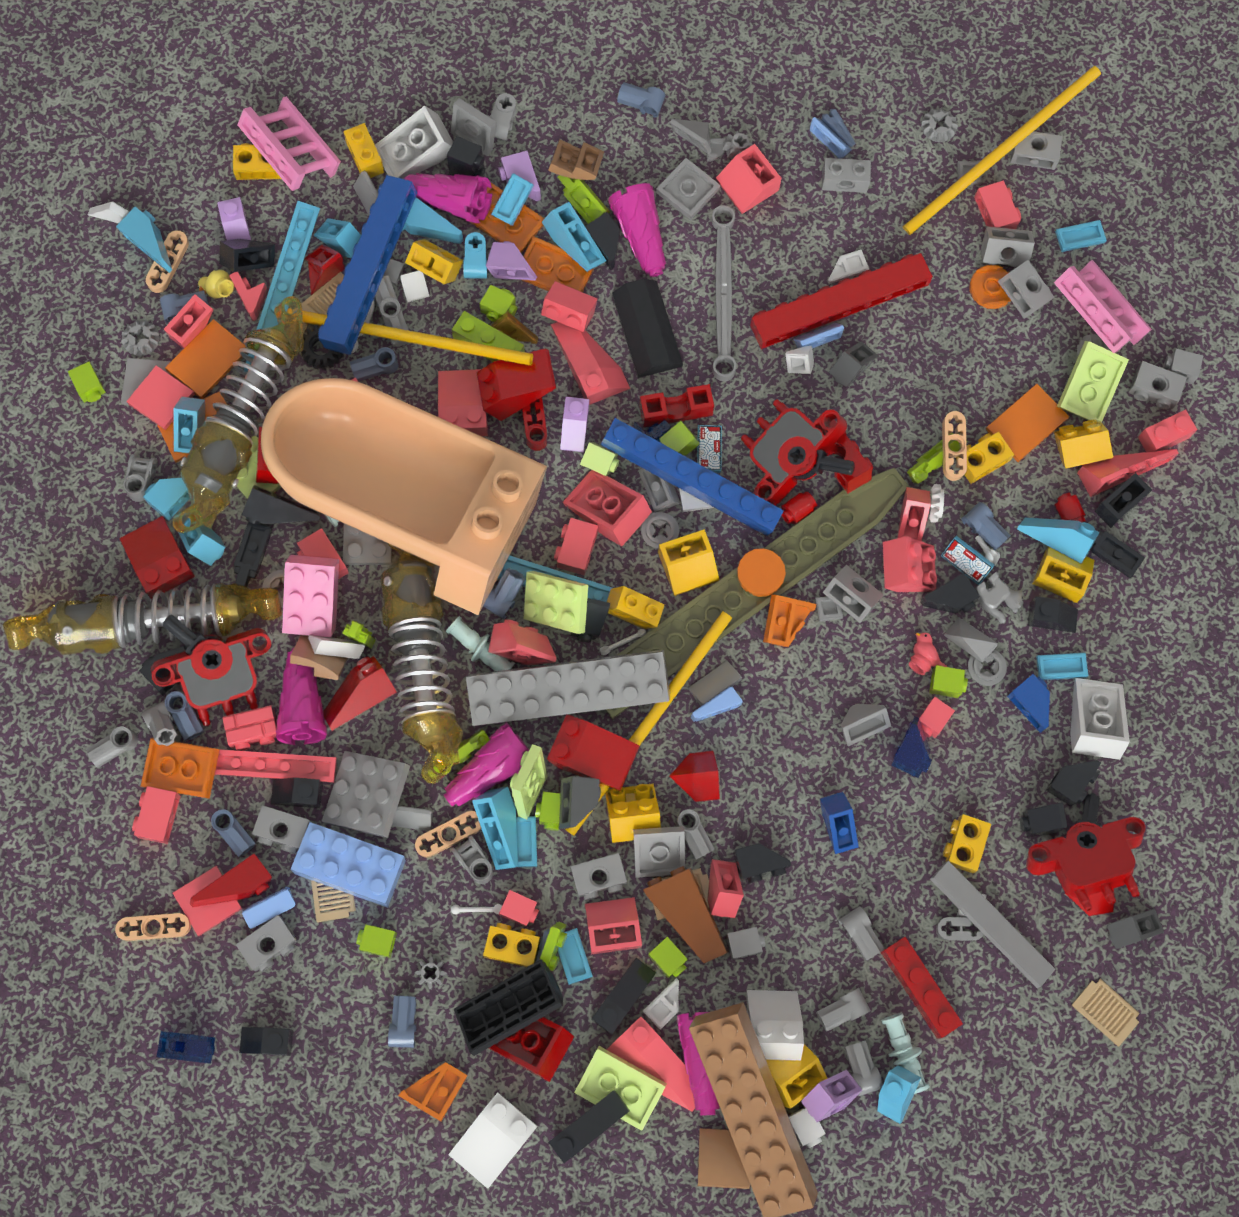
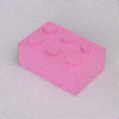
[282,555,339,637]

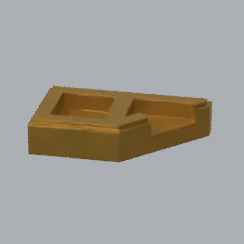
[491,311,538,344]

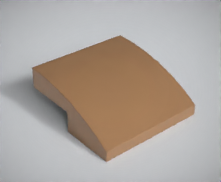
[548,140,604,180]
[290,635,348,680]
[697,1128,750,1189]

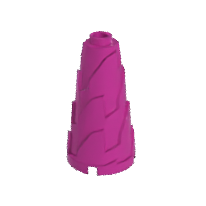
[404,173,492,223]
[608,183,666,277]
[276,648,327,745]
[444,722,529,806]
[677,1012,720,1116]

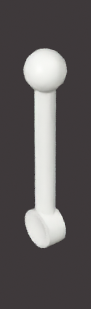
[600,629,647,655]
[451,904,502,915]

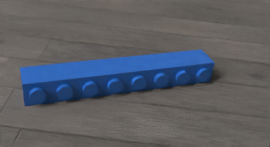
[318,175,417,355]
[600,418,784,536]

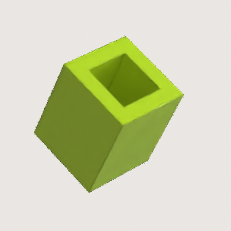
[68,361,106,403]
[659,421,700,456]
[929,665,968,698]
[356,924,397,958]
[648,937,688,978]

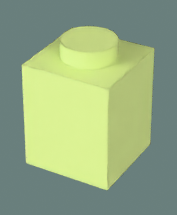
[580,442,620,476]

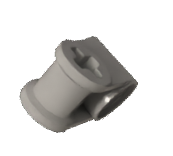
[490,93,516,141]
[123,454,158,502]
[451,835,493,884]

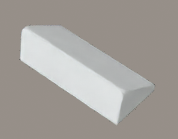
[308,635,365,659]

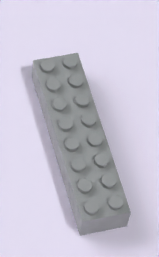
[466,650,670,726]

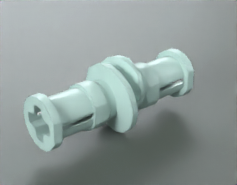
[446,616,515,671]
[881,1013,930,1094]

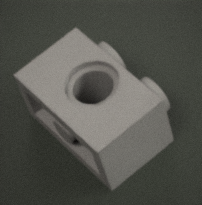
[1010,129,1062,170]
[822,158,871,193]
[981,226,1035,267]
[998,260,1055,319]
[1128,361,1187,409]
[823,565,884,623]
[252,806,311,854]
[570,853,627,901]
[236,915,298,972]

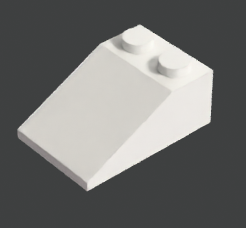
[375,106,453,179]
[1070,678,1130,760]
[747,990,804,1061]
[448,1092,538,1188]

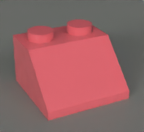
[488,620,557,666]

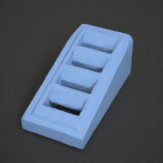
[691,687,743,722]

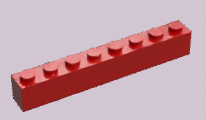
[750,253,933,349]

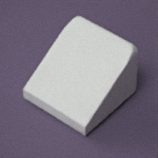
[400,270,430,303]
[786,346,814,374]

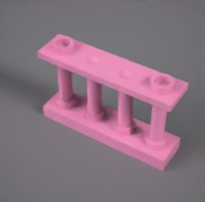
[238,96,341,191]
[1054,260,1152,353]

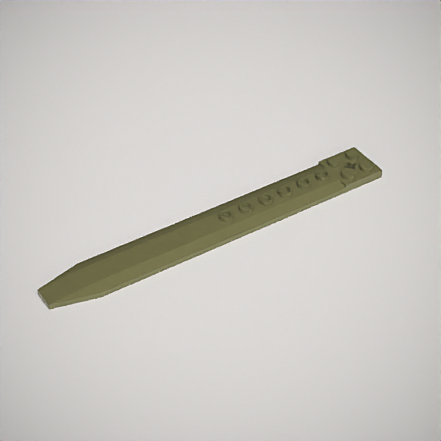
[604,468,909,720]

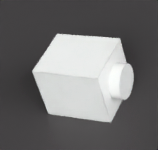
[788,1107,825,1148]

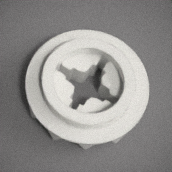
[929,484,944,522]

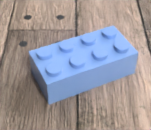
[291,822,406,908]

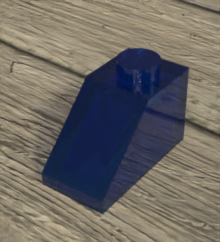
[892,716,932,778]
[156,1031,215,1064]

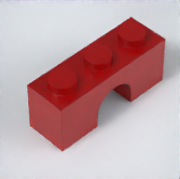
[639,384,714,428]
[826,419,873,494]

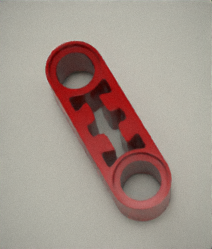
[522,397,547,451]

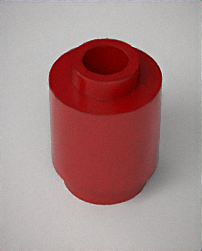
[781,491,817,525]
[1054,493,1086,523]

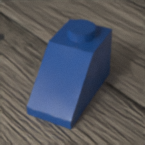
[1007,674,1050,733]
[820,792,859,854]

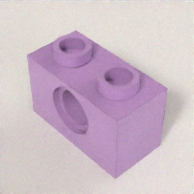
[801,1070,862,1122]

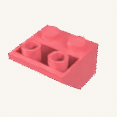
[716,144,782,214]
[883,536,937,592]
[585,897,642,955]

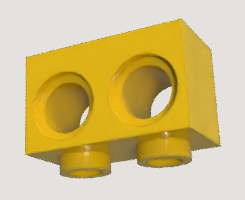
[343,123,384,178]
[233,143,282,180]
[405,239,464,284]
[955,432,1014,484]
[607,586,664,629]
[943,814,991,874]
[483,923,540,967]

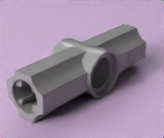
[375,275,409,347]

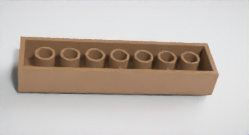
[689,1002,818,1217]

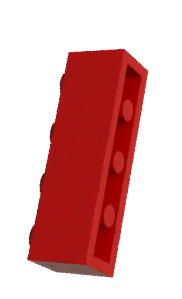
[880,937,963,1039]

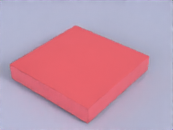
[126,365,195,430]
[173,866,243,936]

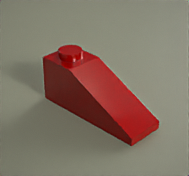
[190,854,272,907]

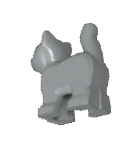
[975,572,1024,624]

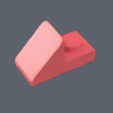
[229,272,268,321]

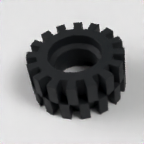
[299,324,343,370]

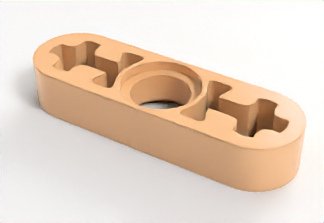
[146,231,189,293]
[942,411,967,481]
[415,811,481,858]
[115,913,191,941]

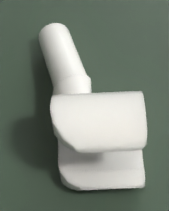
[975,535,1000,566]

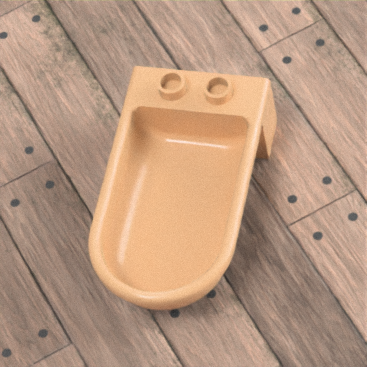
[261,378,547,615]

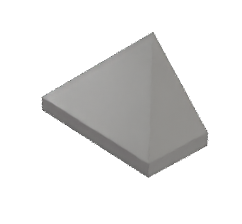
[670,119,712,154]
[944,617,998,663]
[840,704,891,746]

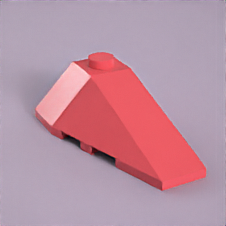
[551,322,630,405]
[1077,449,1179,497]
[607,1017,695,1111]

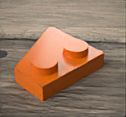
[763,595,817,647]
[398,1062,468,1121]

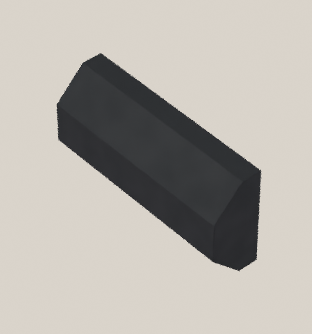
[612,279,683,378]
[454,960,563,1056]

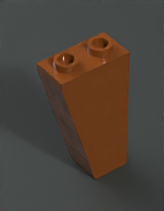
[643,866,728,963]

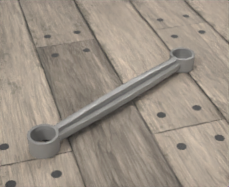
[712,205,736,381]

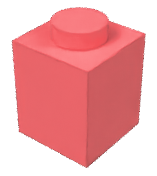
[915,697,955,738]
[499,890,539,927]

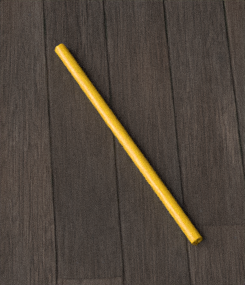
[903,66,1101,235]
[286,308,533,365]
[565,611,732,836]

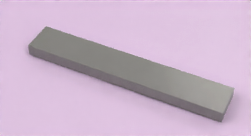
[930,861,1055,988]

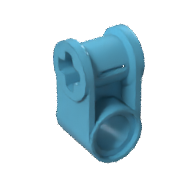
[464,232,487,279]

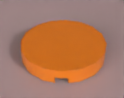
[970,265,1011,309]
[737,548,786,597]

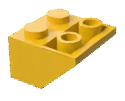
[1054,420,1113,468]
[658,529,719,596]
[1032,546,1095,603]
[605,783,661,843]
[766,1044,828,1109]

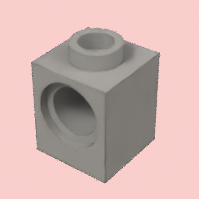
[1163,348,1203,384]
[726,927,765,960]

